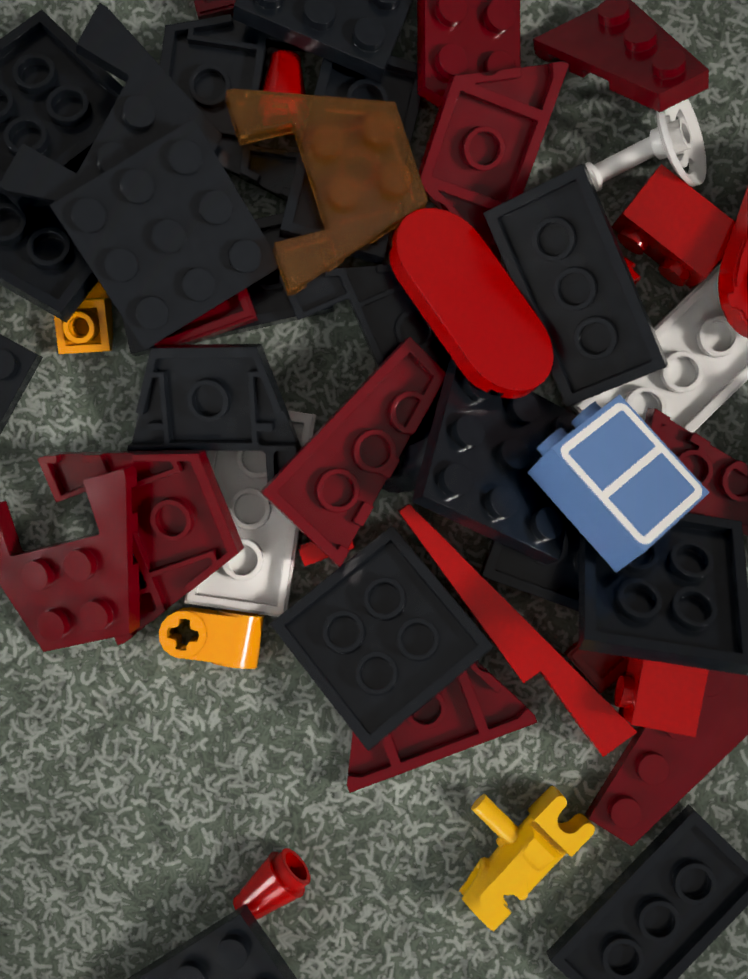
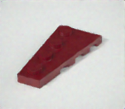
[260,337,446,567]
[585,670,748,846]

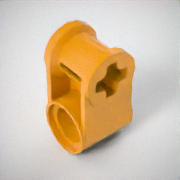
[159,607,264,669]

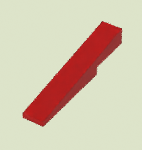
[398,504,637,757]

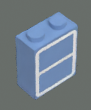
[527,394,710,573]

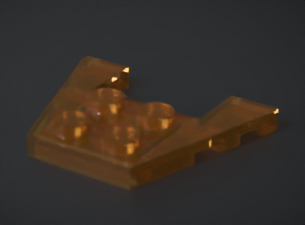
[225,89,428,296]

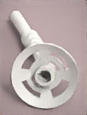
[585,99,707,192]

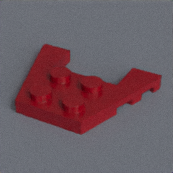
[37,450,244,645]
[0,465,140,652]

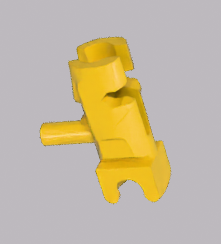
[459,786,595,932]

